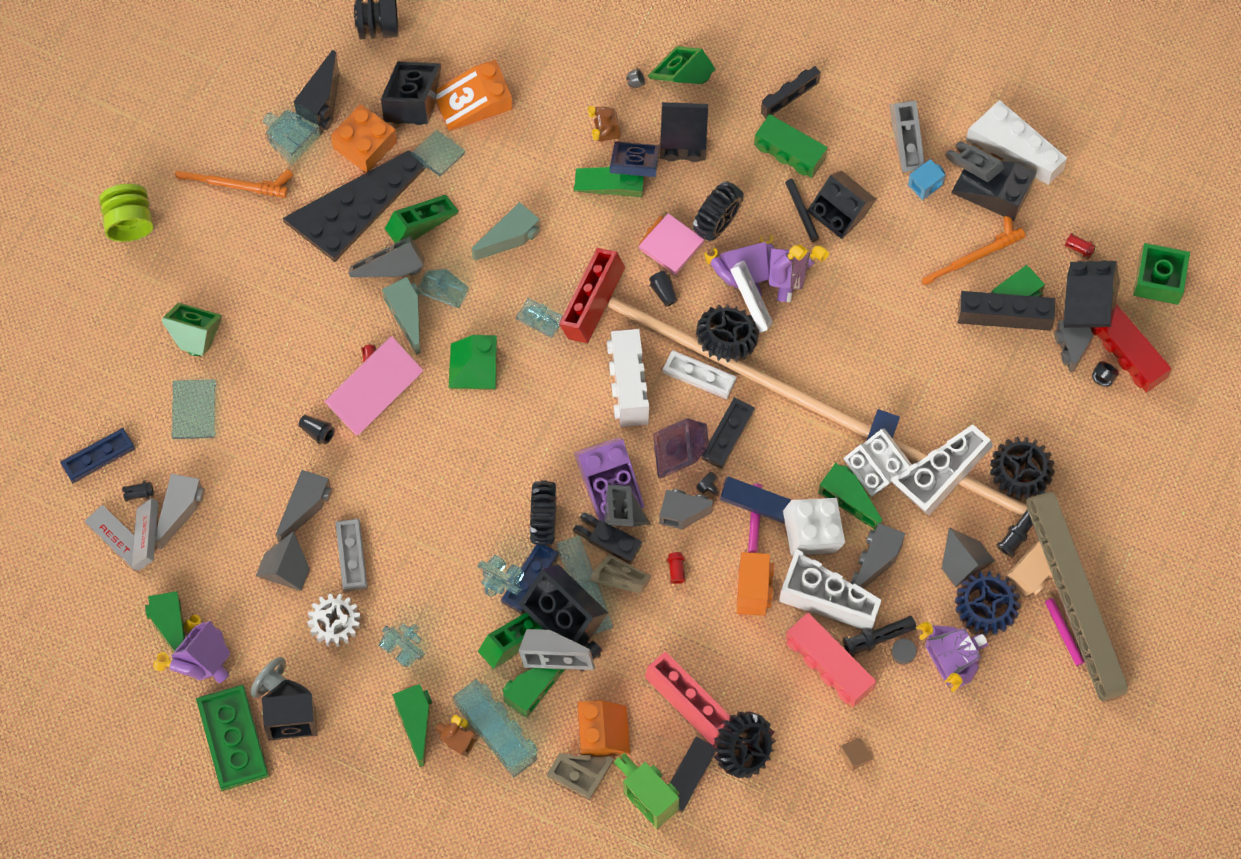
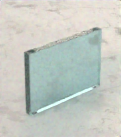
[171,379,216,439]

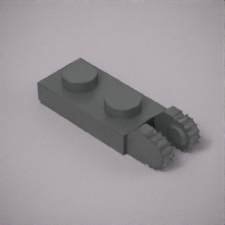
[946,141,1004,182]

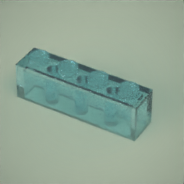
[453,679,538,778]

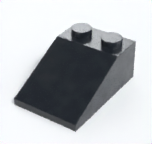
[294,50,340,135]
[381,61,441,125]
[660,102,708,162]
[951,161,1037,221]
[1064,260,1120,328]

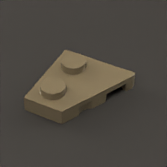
[589,554,651,593]
[547,753,614,801]

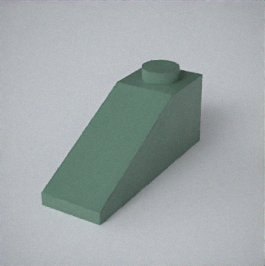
[472,202,540,261]
[382,277,420,355]

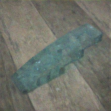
[556,535,613,635]

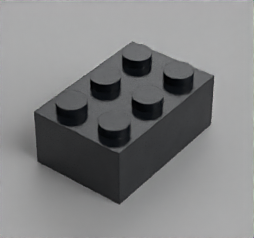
[519,564,609,647]

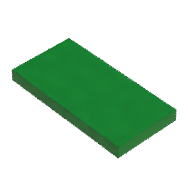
[196,685,269,791]

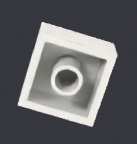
[783,498,845,555]

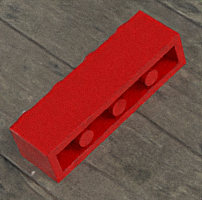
[559,248,626,344]
[1090,304,1172,393]

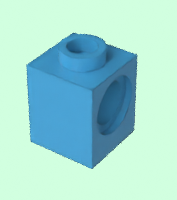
[908,159,945,201]

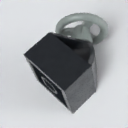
[251,657,318,741]

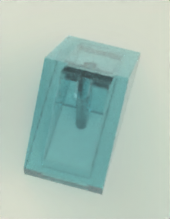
[418,269,469,308]

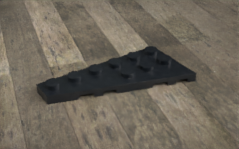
[283,150,426,262]

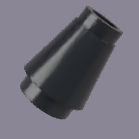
[649,270,678,307]
[298,415,335,444]

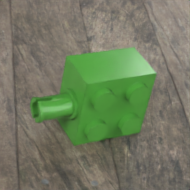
[614,753,679,829]

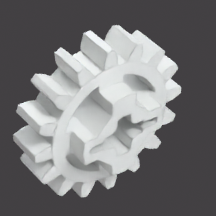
[307,594,361,647]

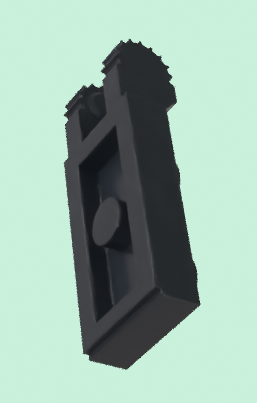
[573,512,642,564]

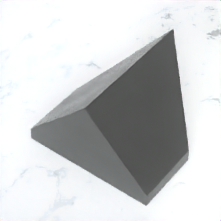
[604,485,651,526]
[941,527,995,587]
[256,531,310,591]

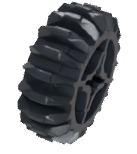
[693,181,744,241]
[696,304,759,363]
[990,436,1055,500]
[530,480,556,546]
[712,711,776,778]

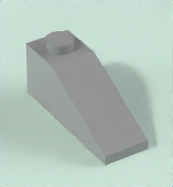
[889,101,924,172]
[155,474,204,549]
[519,629,595,670]

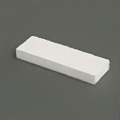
[731,261,773,333]
[662,350,737,399]

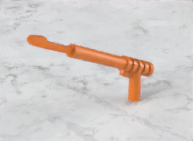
[175,169,293,198]
[922,216,1026,285]

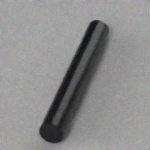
[785,179,819,242]

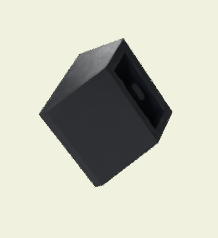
[807,171,876,239]

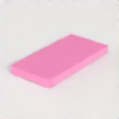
[324,336,423,436]

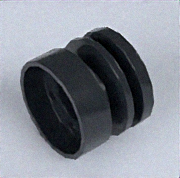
[354,0,398,40]

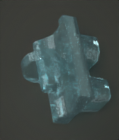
[516,298,562,338]
[477,554,524,597]
[378,624,425,667]

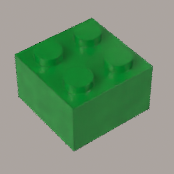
[1133,243,1190,305]

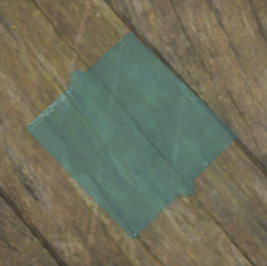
[411,130,465,177]

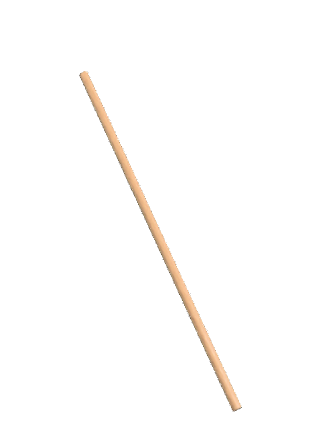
[608,297,1027,516]

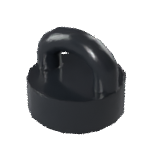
[1092,361,1119,387]
[696,472,720,495]

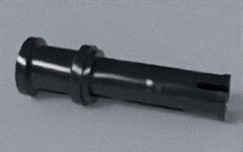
[996,490,1046,558]
[842,616,916,657]

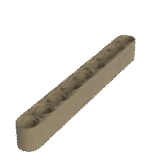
[1027,491,1128,702]

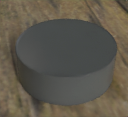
[892,639,917,665]

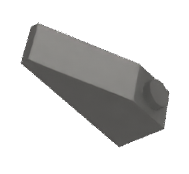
[348,236,424,277]
[276,470,332,542]

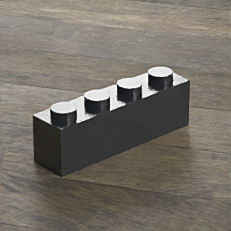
[957,291,1055,331]

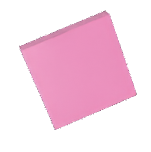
[639,213,704,275]

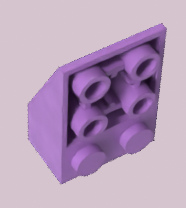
[574,437,645,521]

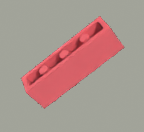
[786,613,876,707]
[645,651,730,745]

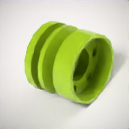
[99,184,154,242]

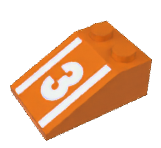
[435,59,512,131]

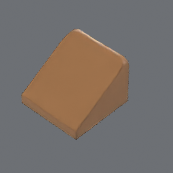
[839,738,873,771]

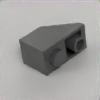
[1054,320,1093,372]
[659,489,713,530]

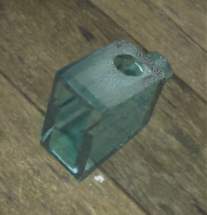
[263,110,320,166]

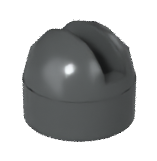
[626,68,645,88]

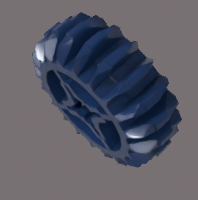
[955,571,1021,636]

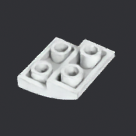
[843,428,912,497]

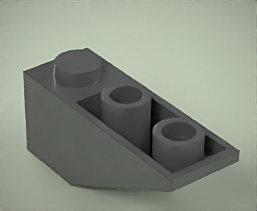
[851,523,906,589]

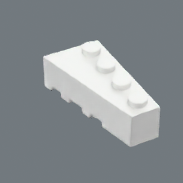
[966,100,1067,185]
[607,329,649,427]
[890,425,993,516]
[779,548,881,631]

